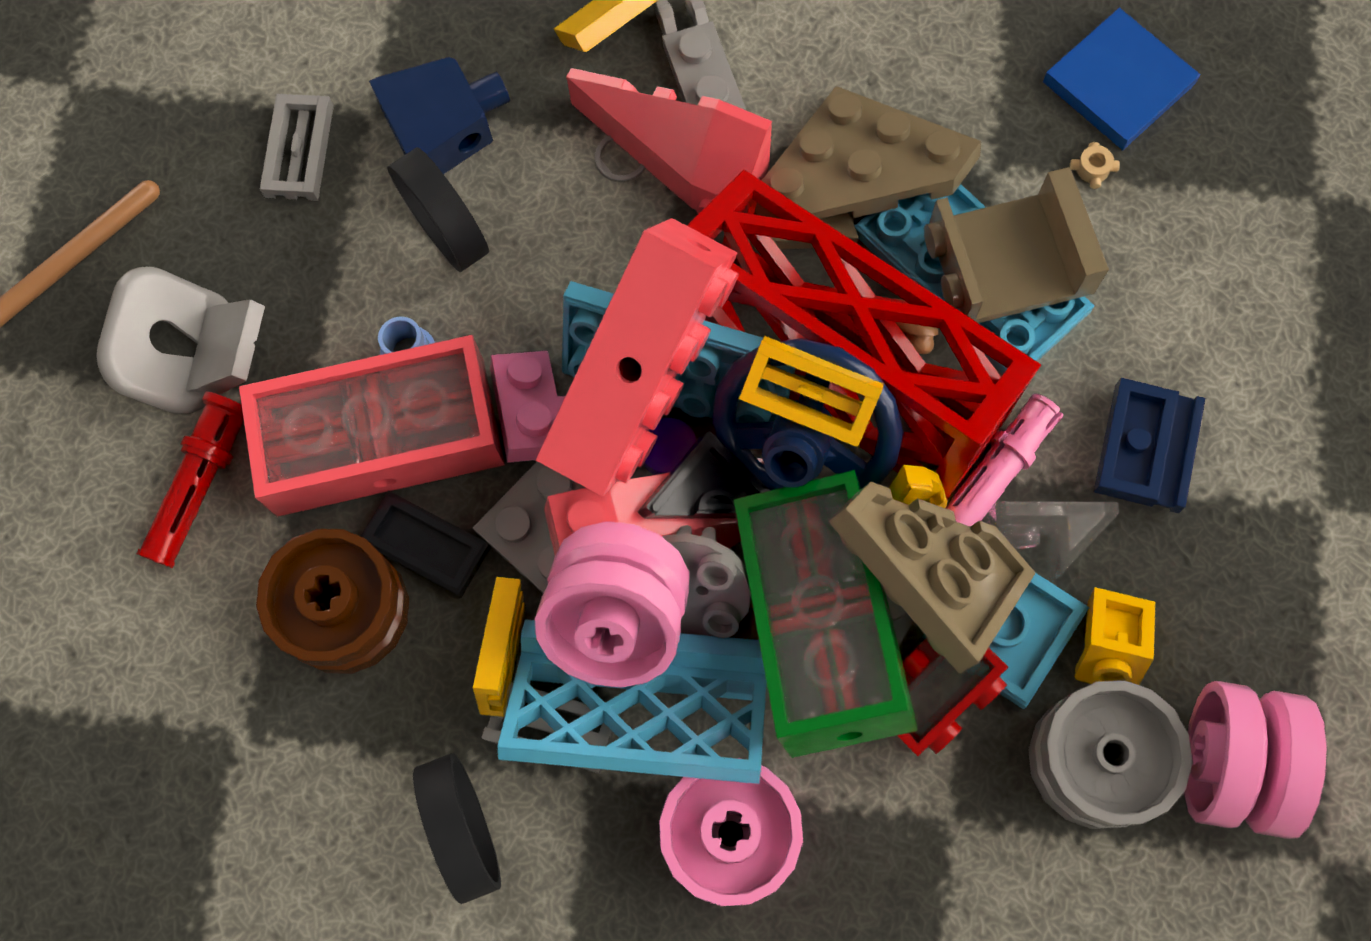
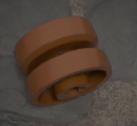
[256,529,409,674]

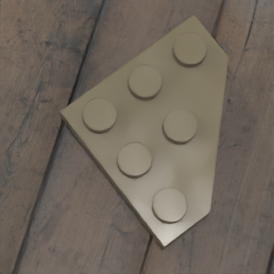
[754,86,981,219]
[828,482,1036,674]

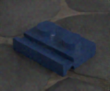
[1093,378,1206,513]

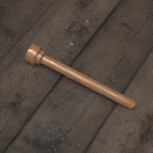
[0,180,160,328]

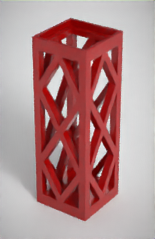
[687,169,1041,500]

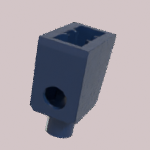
[369,57,511,174]

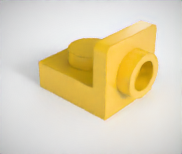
[1075,587,1155,685]

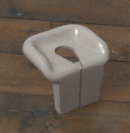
[96,266,265,414]

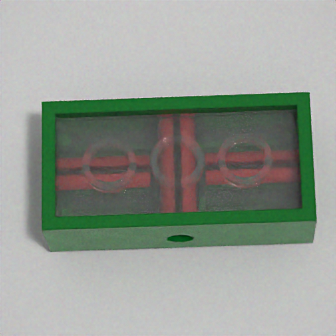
[734,470,918,758]

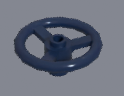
[712,339,904,491]

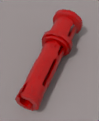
[136,391,244,568]

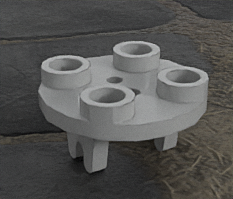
[662,525,751,638]

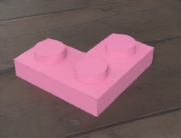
[490,351,565,463]

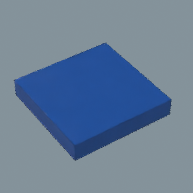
[1043,7,1201,150]

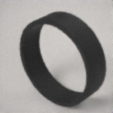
[387,147,489,272]
[413,753,501,904]

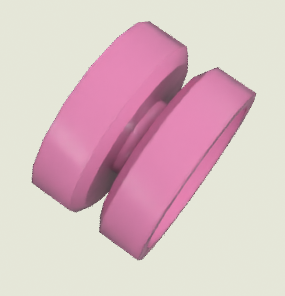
[535,521,689,688]
[1184,681,1327,839]
[659,758,803,906]

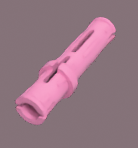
[946,394,1063,527]

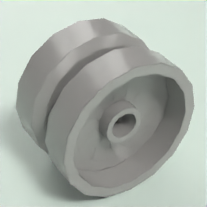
[1028,680,1193,829]

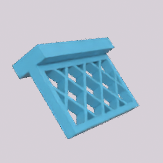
[497,620,766,784]

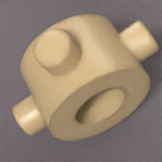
[1070,142,1120,189]

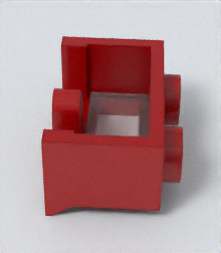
[897,638,1009,756]

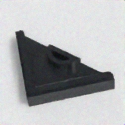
[638,431,770,518]

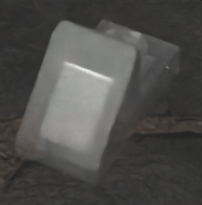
[985,501,1119,583]

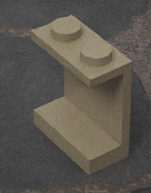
[924,167,1109,323]

